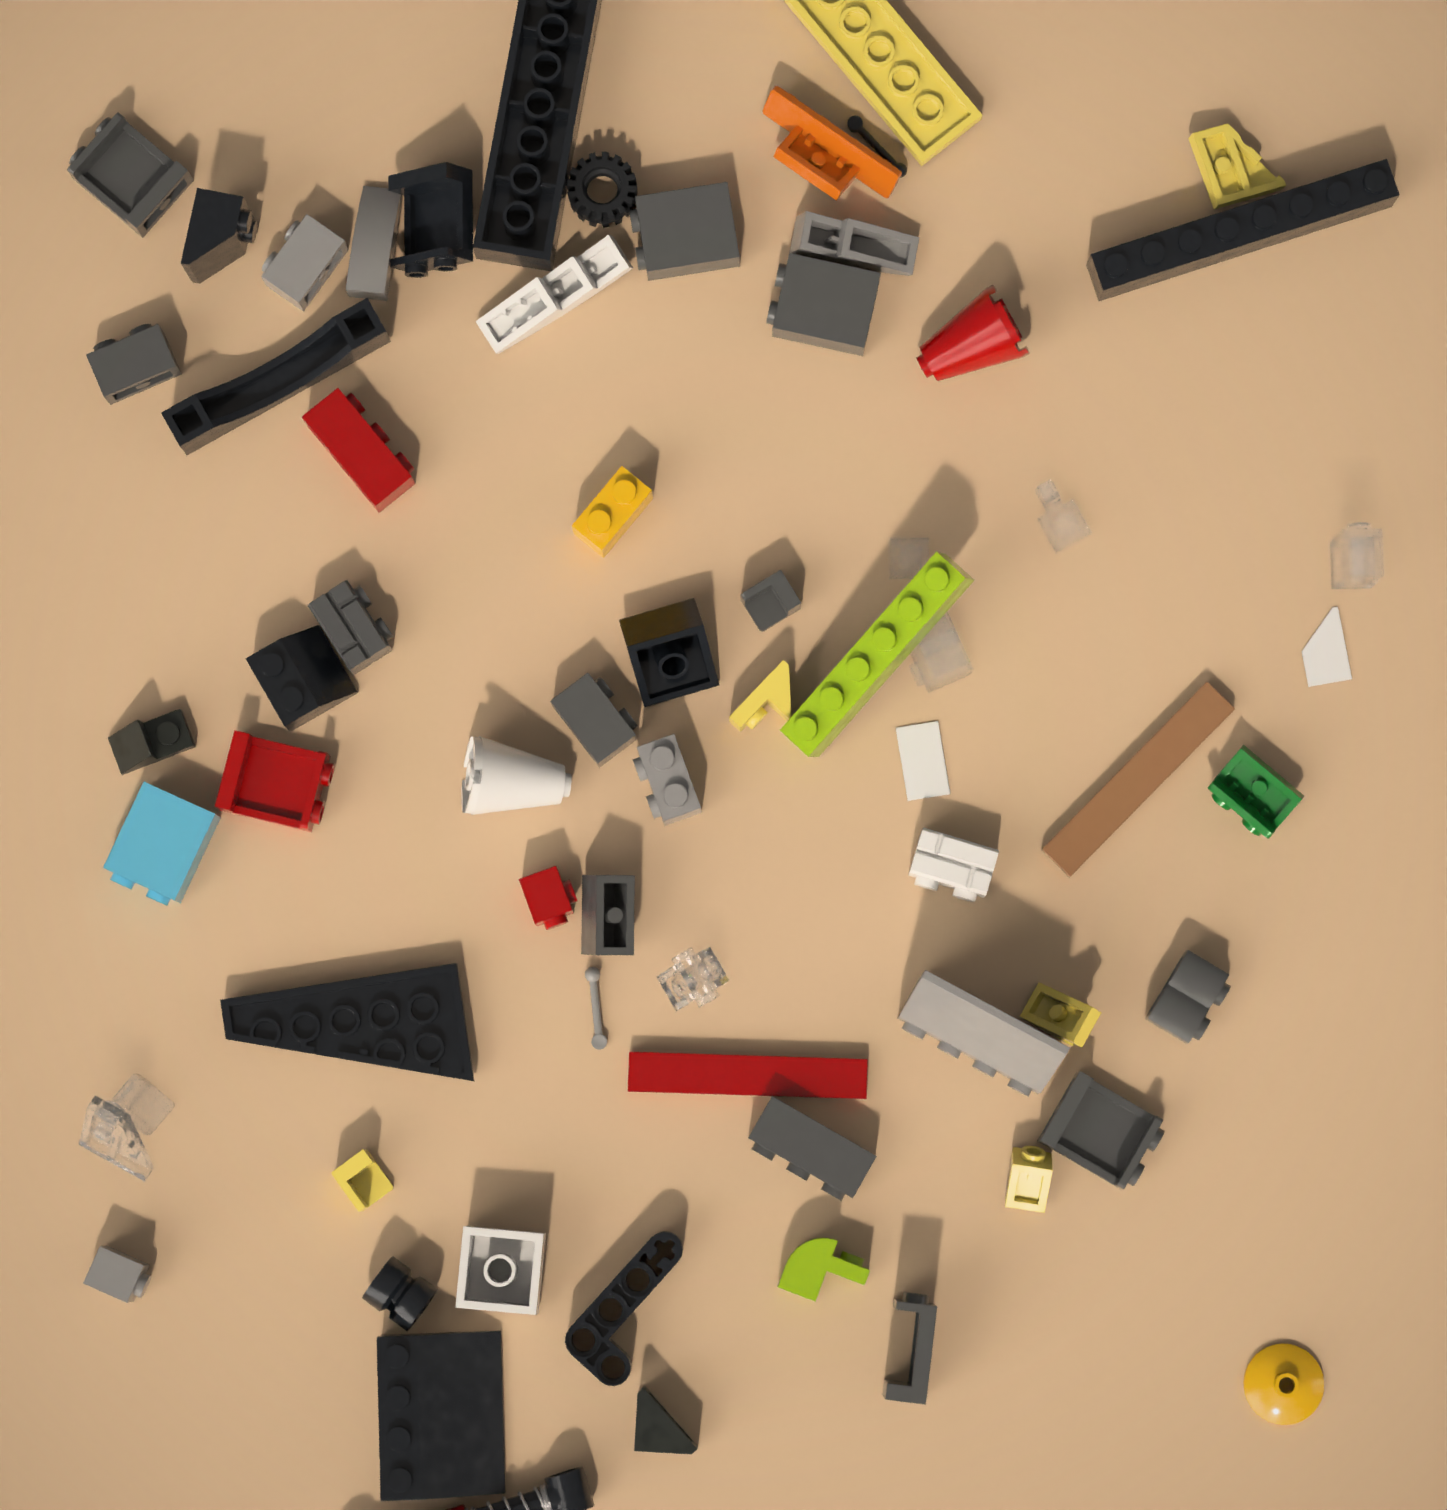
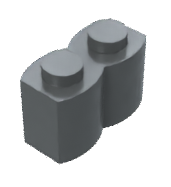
[1145,950,1231,1043]

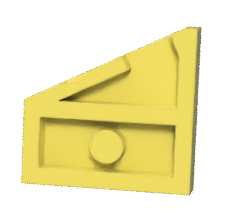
[1188,123,1286,210]

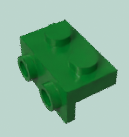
[1208,745,1304,839]

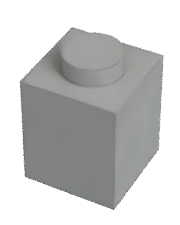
[83,1245,151,1303]

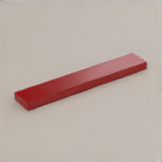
[628,1052,868,1099]

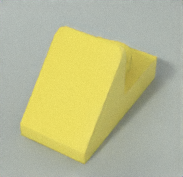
[729,660,791,732]
[1020,982,1101,1048]

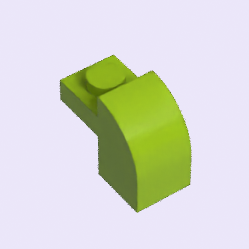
[777,1237,870,1302]

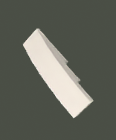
[476,235,633,354]

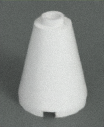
[461,736,572,815]

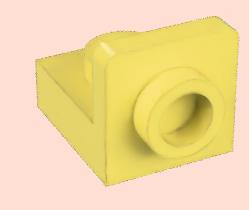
[1005,1146,1053,1213]

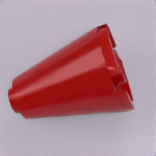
[916,285,1030,381]

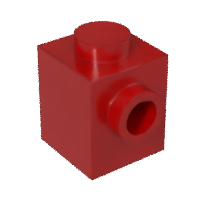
[519,866,578,930]

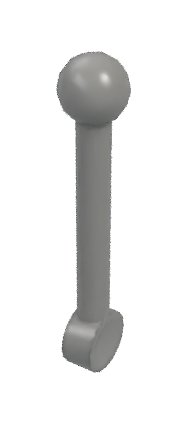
[585,967,607,1050]

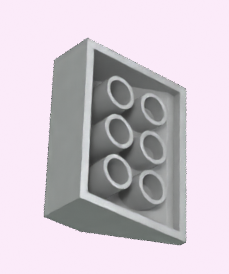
[898,970,1070,1097]

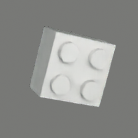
[455,1226,546,1315]

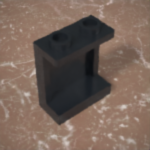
[388,162,473,278]

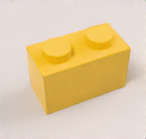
[572,466,653,558]

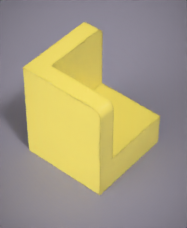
[331,1149,393,1212]

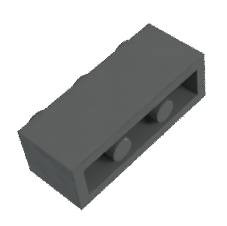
[748,1096,877,1201]

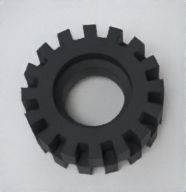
[567,152,638,228]

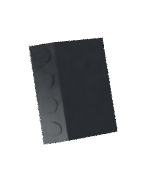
[377,1331,506,1501]

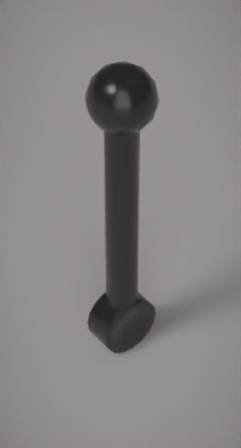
[847,115,907,178]

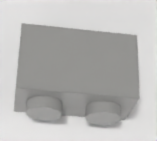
[261,214,349,312]

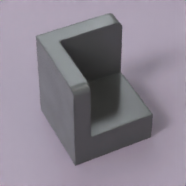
[740,570,801,632]

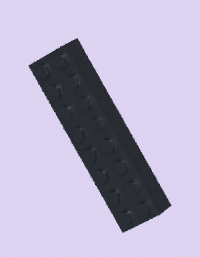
[473,0,602,271]

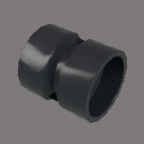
[362,1256,438,1332]

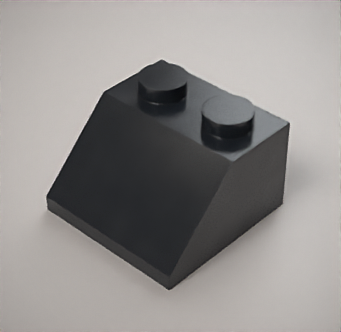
[181,188,258,284]
[619,598,719,707]
[245,625,358,732]

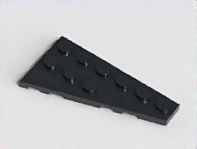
[220,963,475,1082]

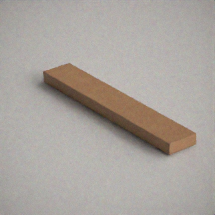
[1042,682,1235,878]

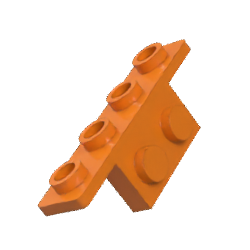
[762,86,902,201]

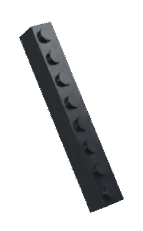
[1086,159,1400,301]

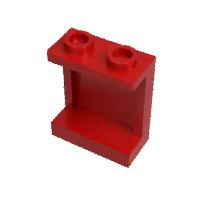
[215,730,335,832]

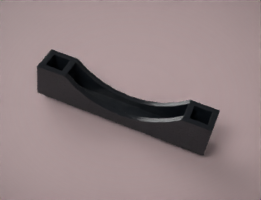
[161,298,391,455]

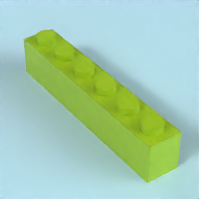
[780,551,974,757]

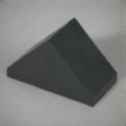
[634,1386,698,1454]

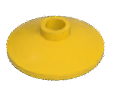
[1243,1343,1324,1425]

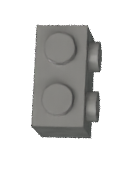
[633,734,702,826]

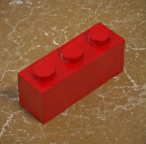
[302,388,415,513]

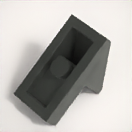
[108,709,196,775]

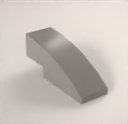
[346,186,402,301]
[789,211,919,276]

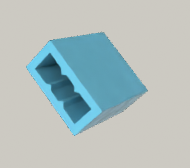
[103,782,221,906]

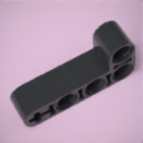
[565,1231,683,1386]

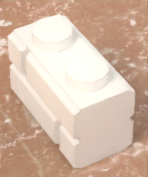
[908,827,999,902]

